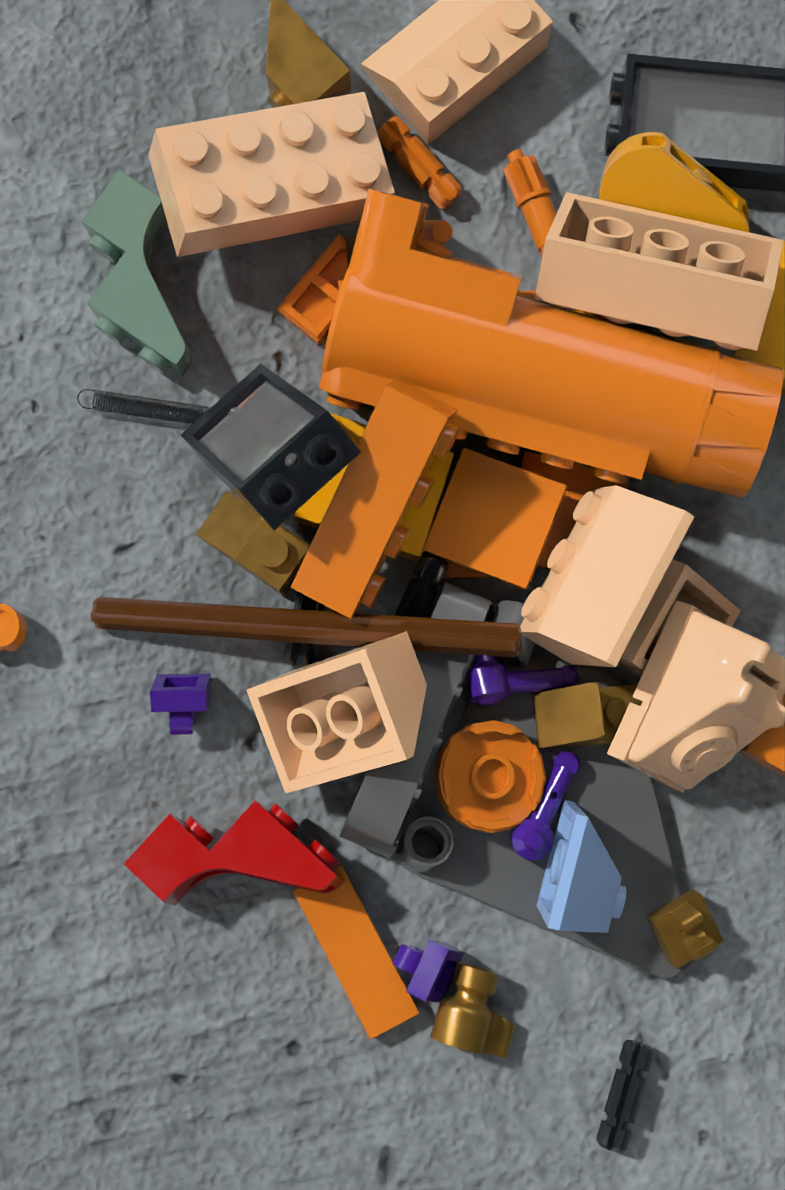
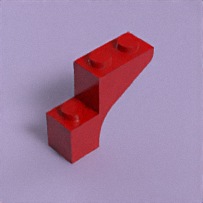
[124,801,344,906]

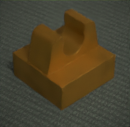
[646,889,724,969]

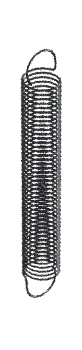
[77,389,234,425]

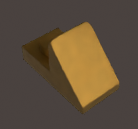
[533,682,642,750]

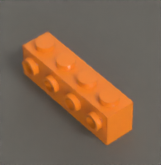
[291,379,459,619]

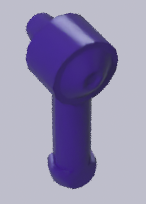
[466,655,579,706]
[509,750,581,861]

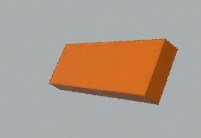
[293,864,419,1040]

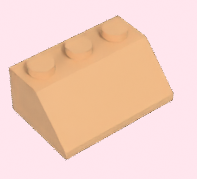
[361,0,553,145]
[520,485,695,667]
[246,631,427,794]

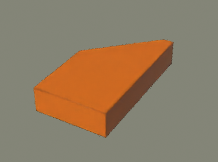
[276,234,348,346]

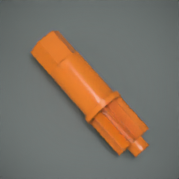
[502,149,557,259]

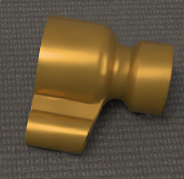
[430,962,516,1058]

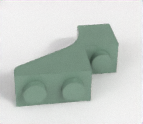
[81,170,192,377]

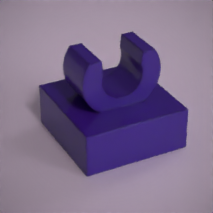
[150,673,212,735]
[393,940,465,1003]

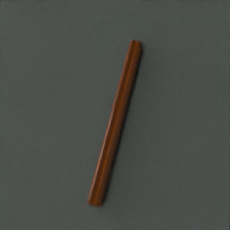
[91,597,522,657]

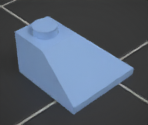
[536,799,626,933]

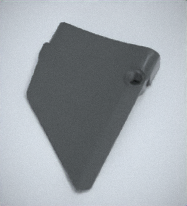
[339,582,691,979]

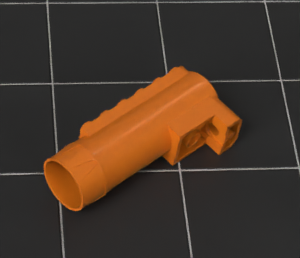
[318,189,783,499]

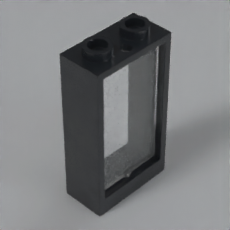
[604,54,785,192]
[181,363,361,531]

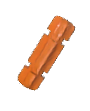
[378,116,462,209]

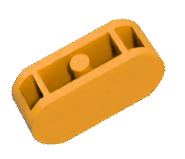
[599,132,750,233]

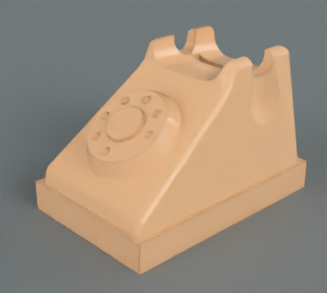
[607,600,785,793]

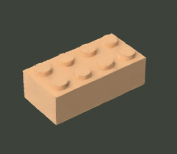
[148,92,395,257]
[534,192,784,351]

